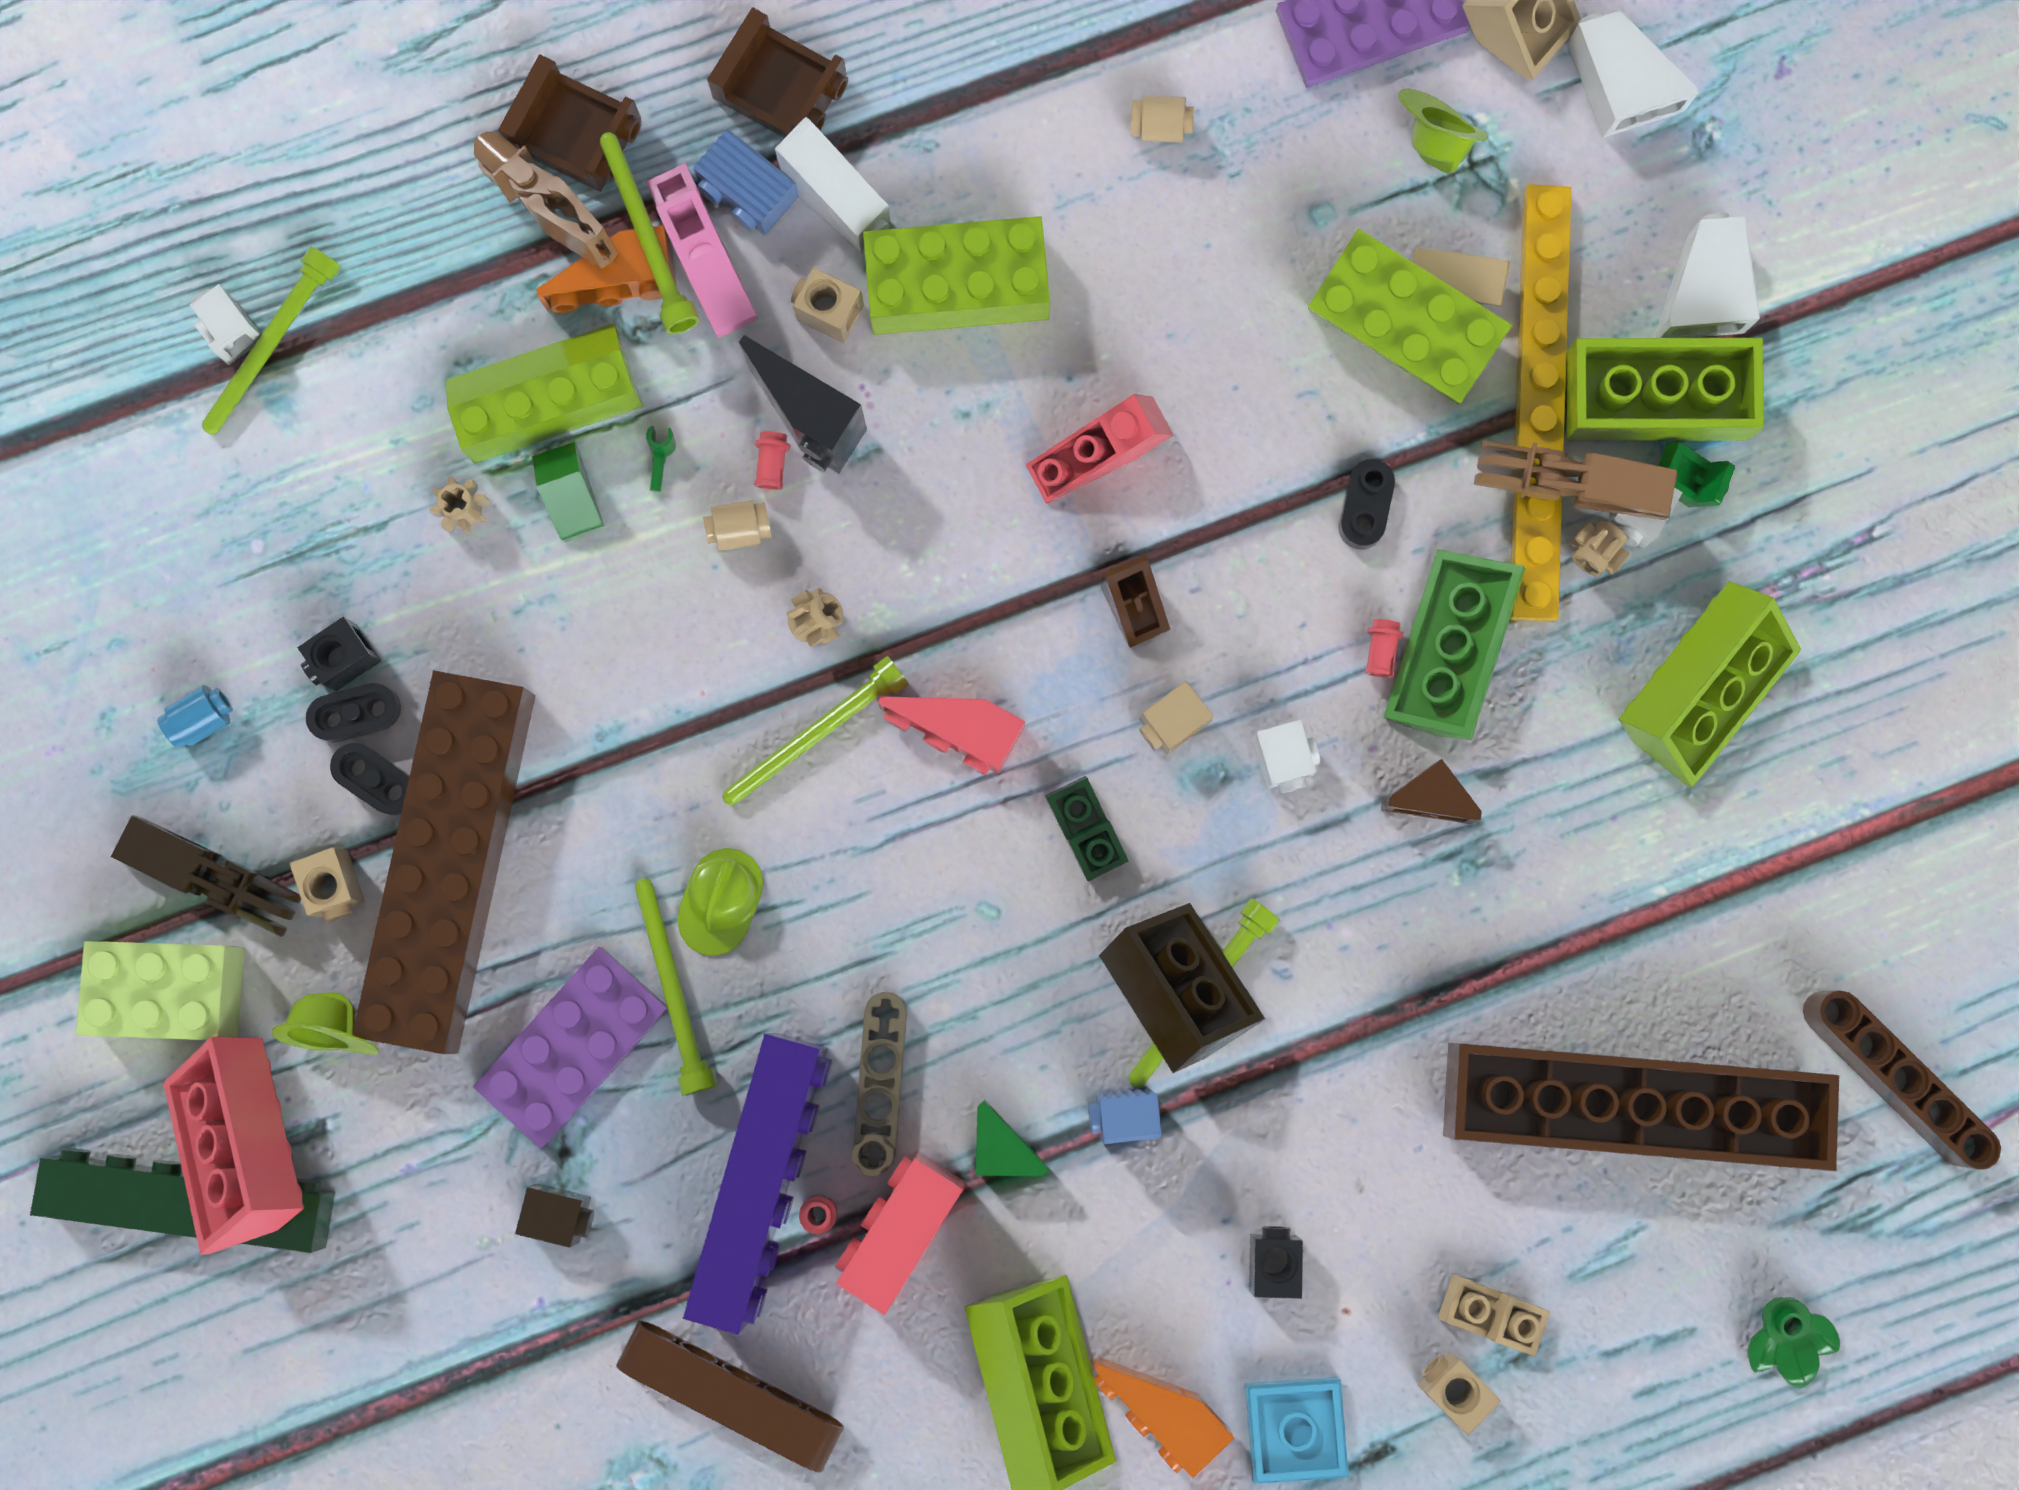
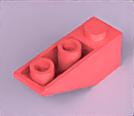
[1026,394,1174,503]
[878,696,1025,776]

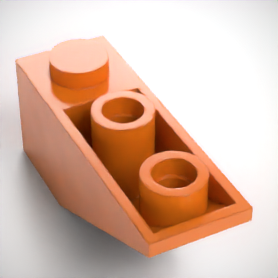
[536,225,677,313]
[1092,1357,1235,1479]

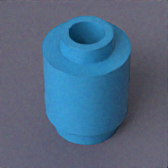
[157,685,233,748]

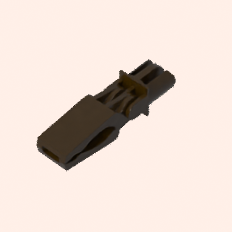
[111,815,302,937]

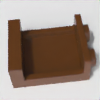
[707,7,848,138]
[498,54,642,192]

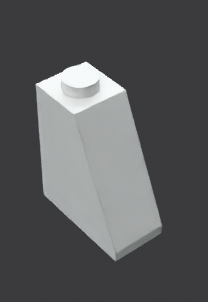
[1567,10,1698,137]
[775,117,890,252]
[1656,212,1760,338]

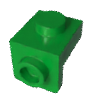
[1658,442,1735,507]

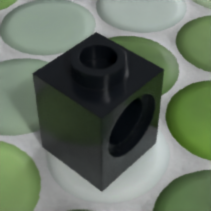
[297,616,381,691]
[1249,1226,1303,1299]

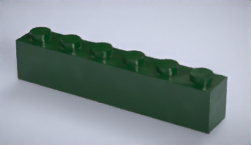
[30,1148,336,1253]

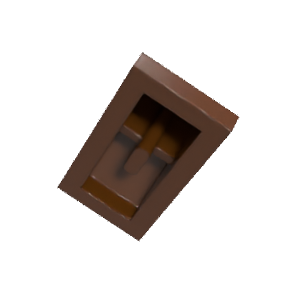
[1100,555,1171,648]
[1381,759,1482,825]

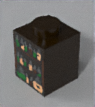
[515,1183,594,1248]

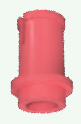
[754,431,791,490]
[1365,619,1404,678]
[799,1195,837,1235]

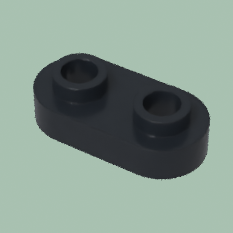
[1338,459,1395,549]
[306,683,401,742]
[330,743,410,815]

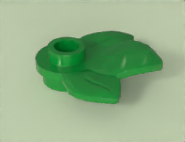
[1747,1297,1840,1388]

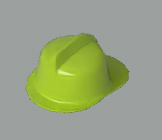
[1398,88,1488,173]
[677,848,764,956]
[272,992,379,1055]

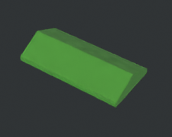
[1384,549,1526,740]

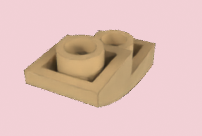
[1413,248,1510,307]
[1437,1274,1550,1357]

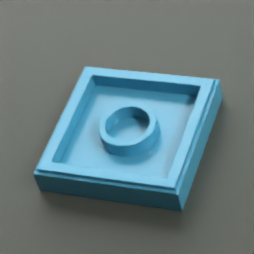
[1245,1377,1349,1484]

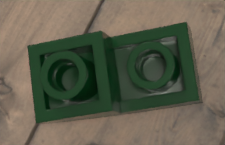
[1045,776,1129,882]

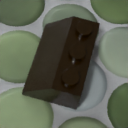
[1099,903,1265,1073]

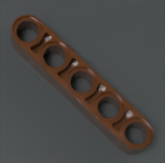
[1803,990,2001,1170]
[616,1321,844,1472]

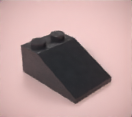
[739,335,867,474]

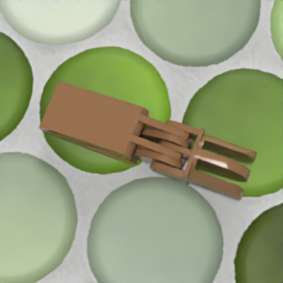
[474,132,618,269]
[1474,440,1678,520]

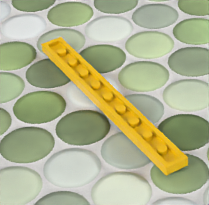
[1510,184,1572,623]

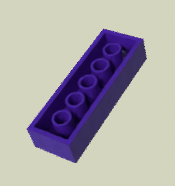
[683,1033,832,1335]

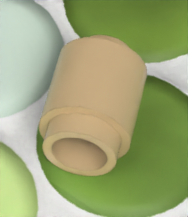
[1131,96,1194,143]
[703,500,771,551]

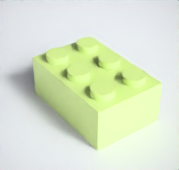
[76,941,245,1040]

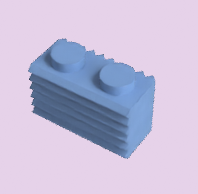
[694,129,799,235]
[1088,1087,1162,1144]

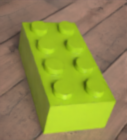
[863,216,1050,335]
[1308,228,1513,405]
[1566,338,1764,441]

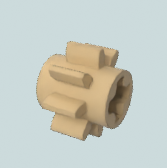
[429,476,490,535]
[1570,520,1630,577]
[787,588,844,647]

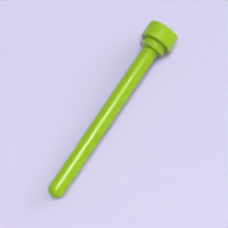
[600,132,700,334]
[202,246,342,434]
[722,655,909,805]
[635,878,718,1096]
[1128,898,1280,1088]

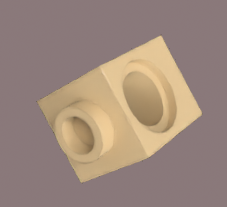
[791,267,864,343]
[1139,681,1214,755]
[289,847,365,922]
[1418,1352,1501,1436]

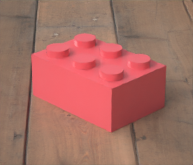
[835,1152,965,1315]

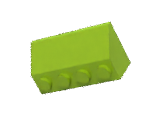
[446,323,644,464]
[1618,581,1801,788]
[964,1275,1117,1490]

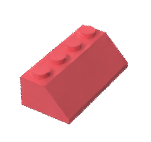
[163,1036,304,1255]

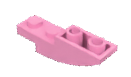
[646,163,758,339]

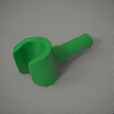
[646,426,676,492]

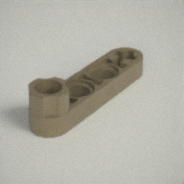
[851,992,907,1177]

